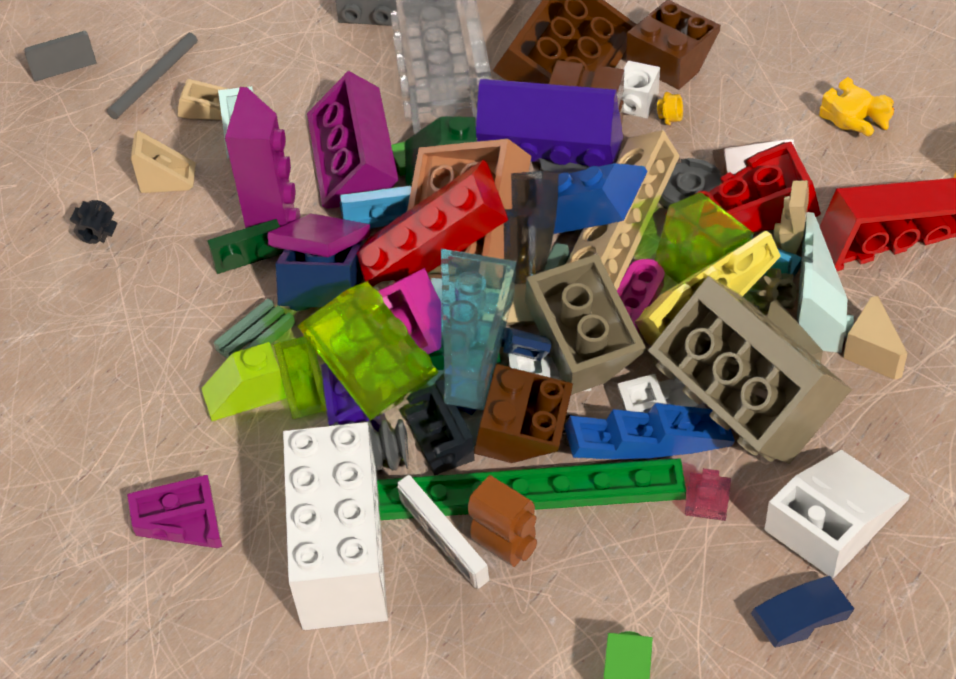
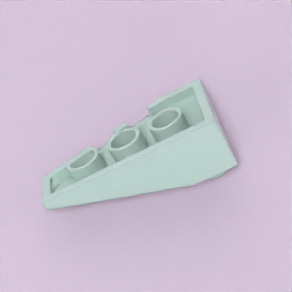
[797,212,854,353]

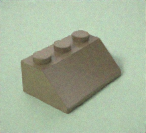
[525,254,646,395]

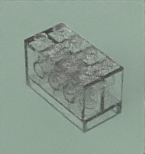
[390,0,491,134]

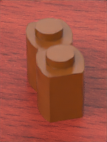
[468,475,537,567]

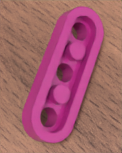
[617,259,665,333]

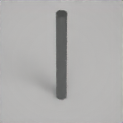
[107,32,198,119]

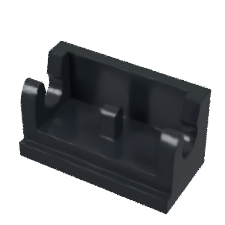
[404,379,475,476]

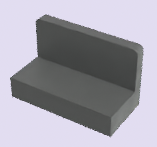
[24,31,97,82]

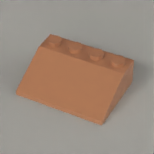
[407,139,531,295]

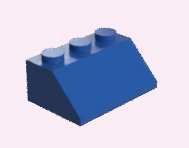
[521,163,648,237]

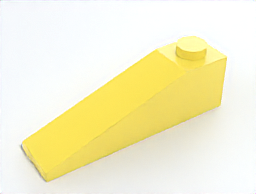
[635,231,781,346]

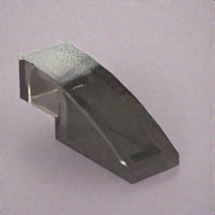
[504,171,559,284]

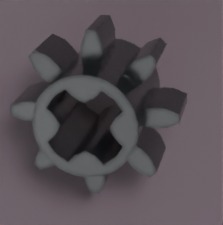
[70,200,118,244]

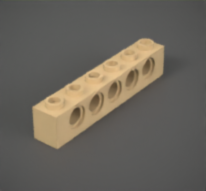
[566,130,680,290]

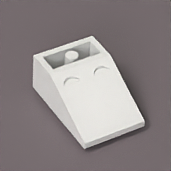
[765,450,910,579]

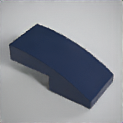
[498,327,551,361]
[751,576,855,648]

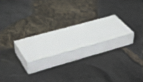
[397,475,490,589]

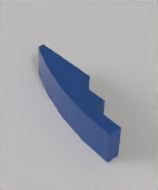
[564,403,735,459]

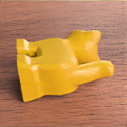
[819,77,895,137]

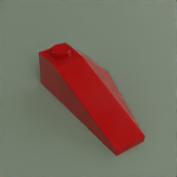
[665,141,821,241]

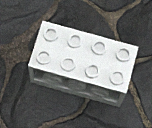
[283,422,388,630]

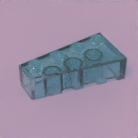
[441,249,517,410]

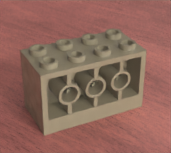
[648,276,852,464]

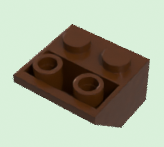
[626,0,721,90]
[474,364,573,463]

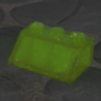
[297,281,439,421]

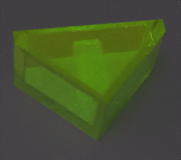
[273,334,327,419]

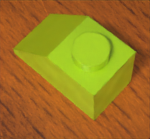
[201,342,286,421]

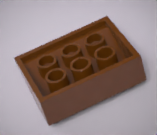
[492,0,637,84]

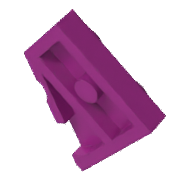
[127,475,223,548]

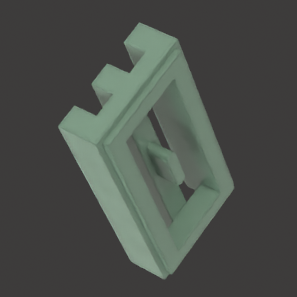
[214,298,295,358]

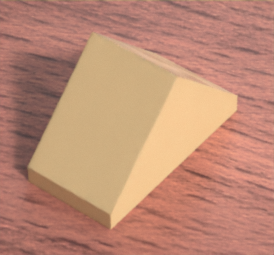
[131,130,196,193]
[843,296,908,380]

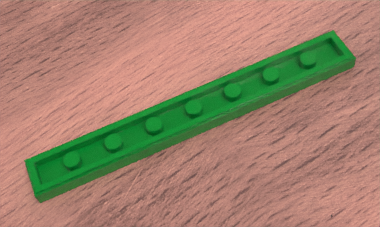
[377,458,686,520]

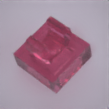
[685,468,731,521]

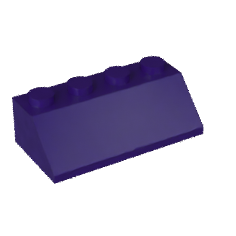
[476,79,623,167]

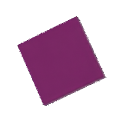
[268,213,370,257]

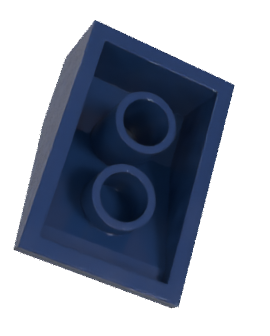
[276,238,368,311]

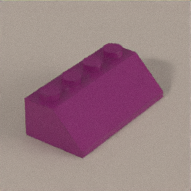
[307,70,398,209]
[225,87,300,228]

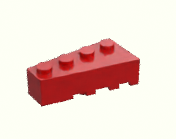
[819,178,956,271]

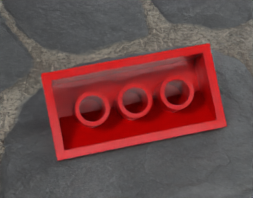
[357,160,509,287]

